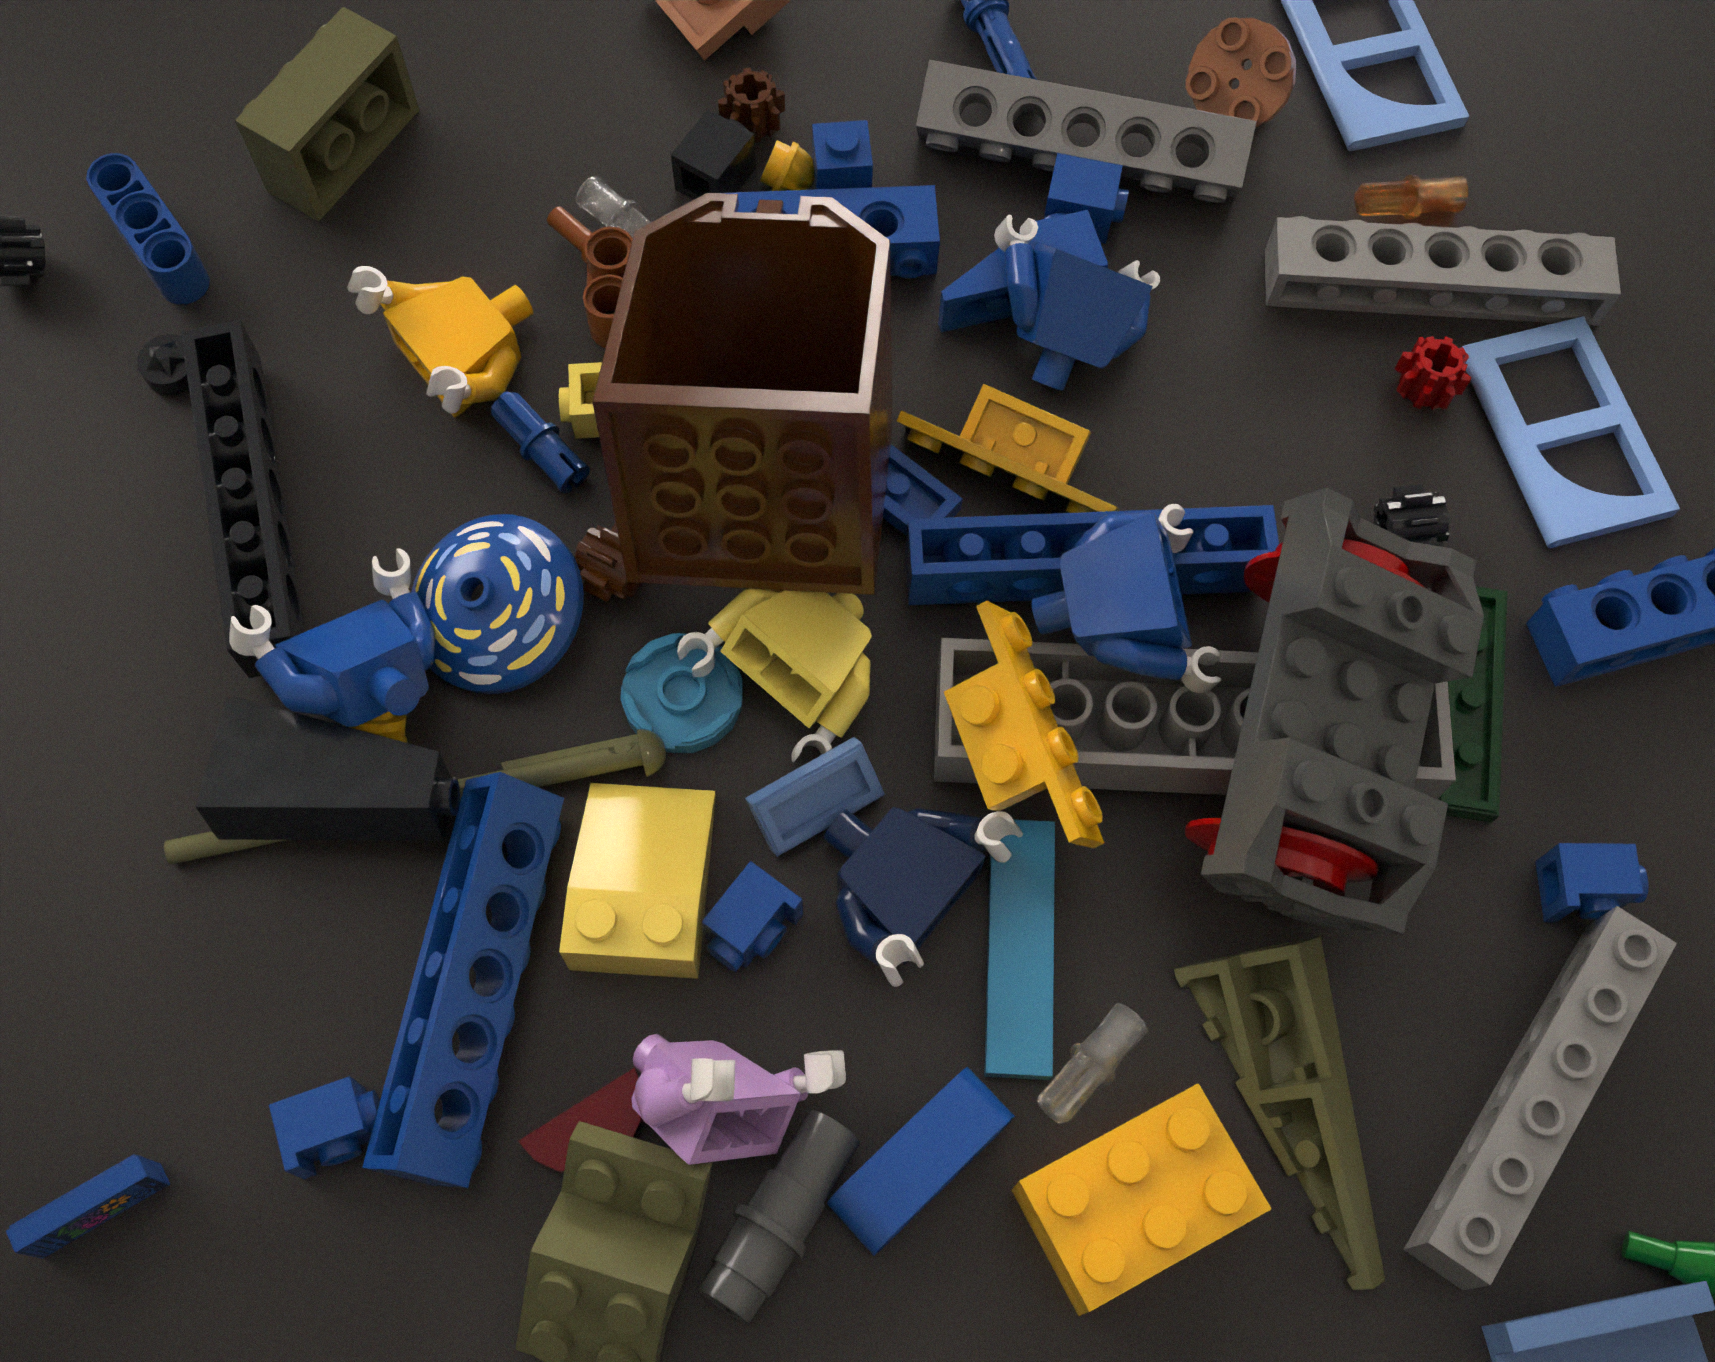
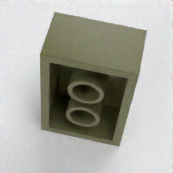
[235,6,420,222]

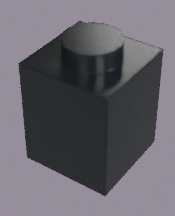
[671,109,756,200]

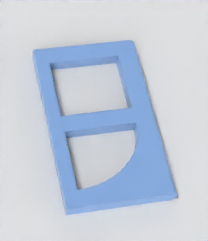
[1280,0,1469,151]
[1462,316,1680,548]

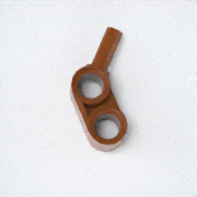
[547,206,633,348]

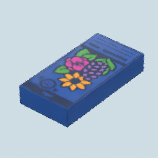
[6,1154,170,1259]

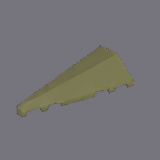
[1174,936,1385,1290]

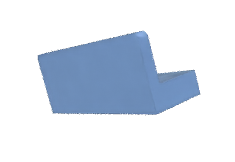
[1481,1281,1715,1362]

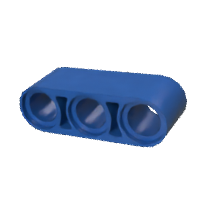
[86,153,210,305]
[826,1067,1015,1256]

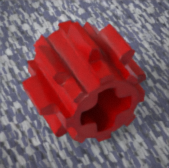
[1395,336,1472,410]

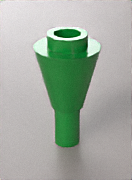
[1622,1230,1715,1300]

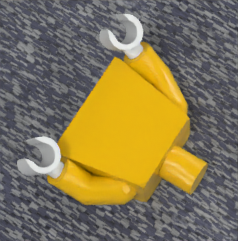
[347,266,534,418]

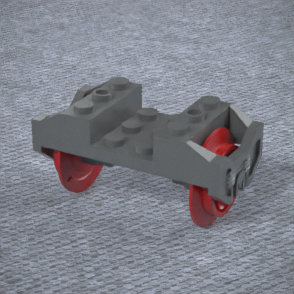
[1185,487,1484,934]

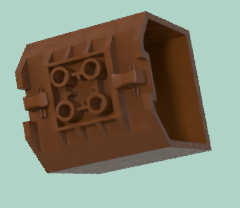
[592,193,893,595]

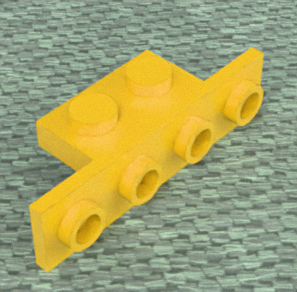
[897,384,1120,513]
[944,601,1105,849]

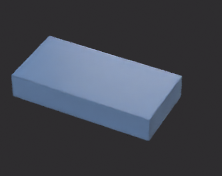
[745,737,885,857]

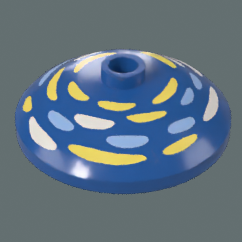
[411,514,584,694]

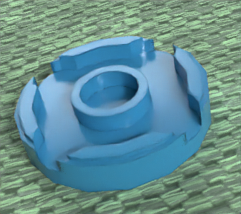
[620,633,743,753]

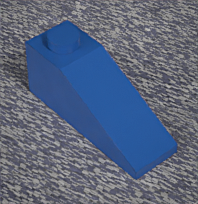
[938,210,1108,332]

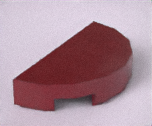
[518,1067,643,1173]

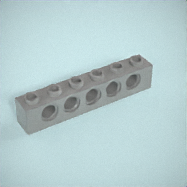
[916,60,1257,203]
[1264,216,1621,326]
[1403,906,1677,1291]

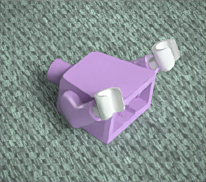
[631,1034,846,1165]

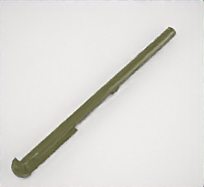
[164,729,666,865]

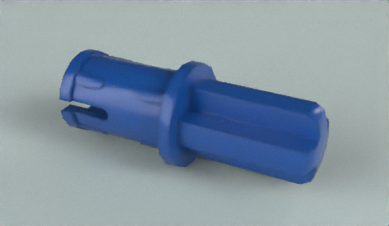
[490,391,590,494]

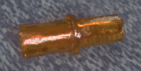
[1354,174,1468,219]

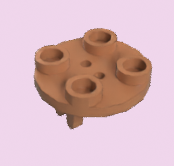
[1185,17,1296,128]

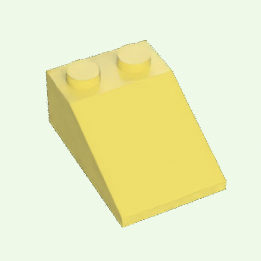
[559,783,716,979]

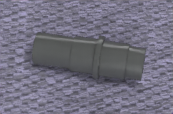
[697,1110,860,1326]

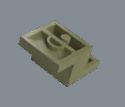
[515,1121,713,1362]

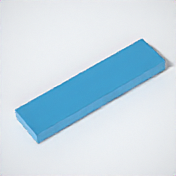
[984,819,1055,1080]

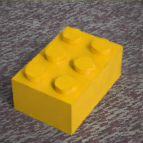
[1011,1083,1272,1316]

